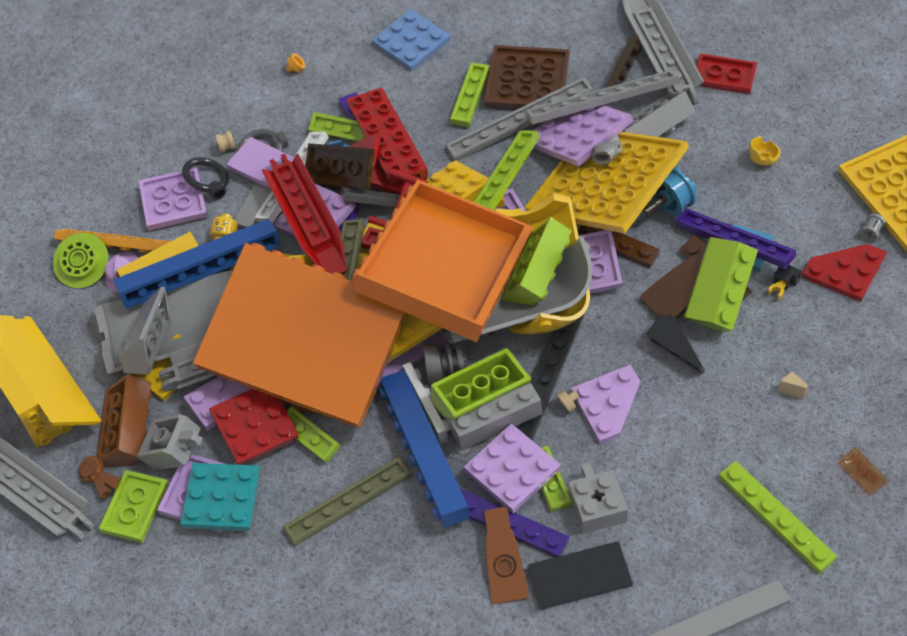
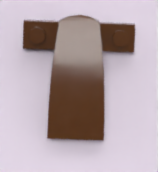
[639,235,752,319]

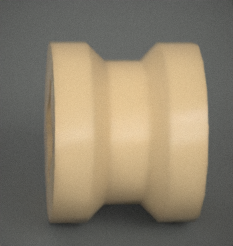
[215,131,236,153]

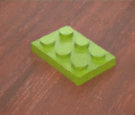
[99,470,169,543]

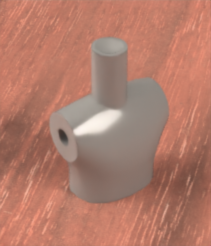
[592,135,622,165]

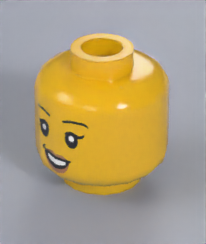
[210,214,238,240]

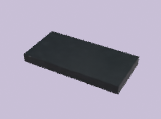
[528,541,633,610]

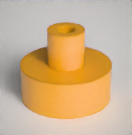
[286,53,306,73]

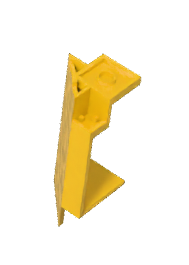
[0,315,102,448]

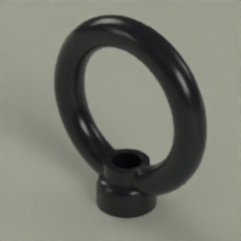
[182,157,229,200]

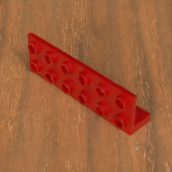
[346,87,428,183]

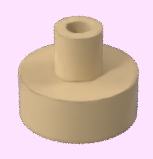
[556,390,579,413]

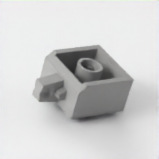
[137,414,203,471]
[569,462,628,534]

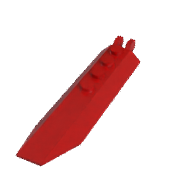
[262,153,348,274]

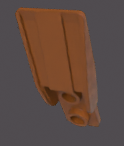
[484,507,529,604]

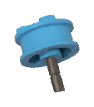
[643,166,697,216]

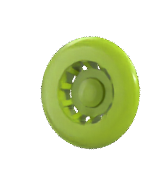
[53,233,108,288]

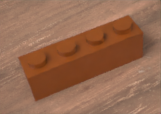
[96,373,151,467]

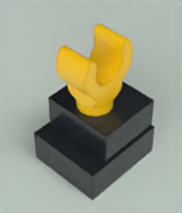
[768,265,801,300]

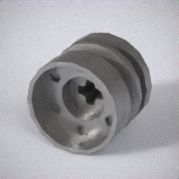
[423,340,467,389]

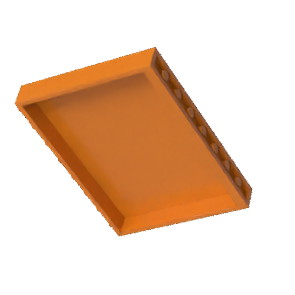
[352,179,533,342]
[193,243,408,429]

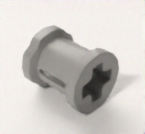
[860,213,886,241]

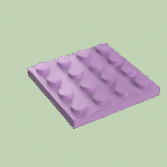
[532,105,634,167]

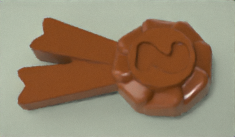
[79,456,122,499]

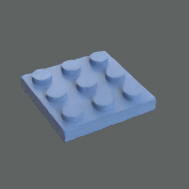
[372,9,451,71]

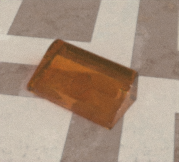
[839,447,890,495]

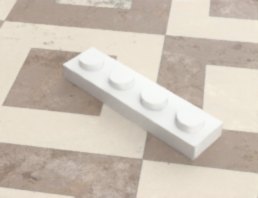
[402,362,450,444]

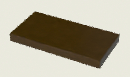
[305,143,375,190]

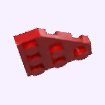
[801,244,887,302]

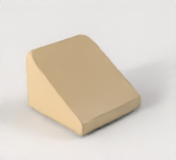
[778,372,808,399]

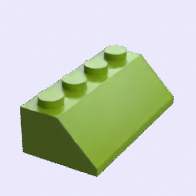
[501,217,572,305]
[684,237,758,333]
[431,348,531,419]

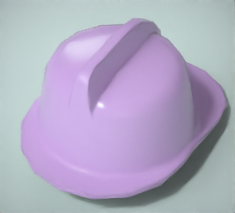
[105,251,138,292]

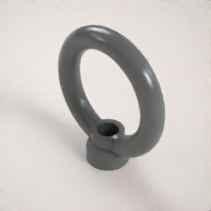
[237,129,288,151]

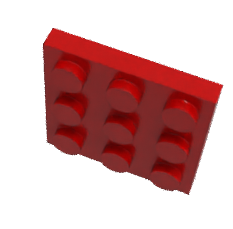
[209,389,299,465]

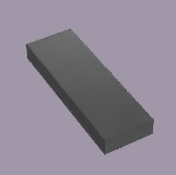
[341,187,400,207]

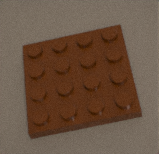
[484,45,570,109]

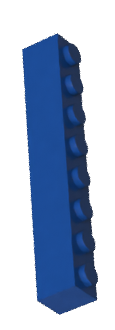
[113,219,281,309]
[378,369,470,528]

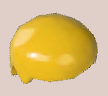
[749,137,780,166]

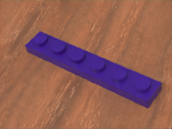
[675,208,796,269]
[460,488,569,557]

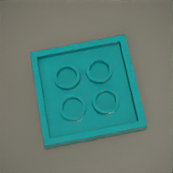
[180,463,261,531]

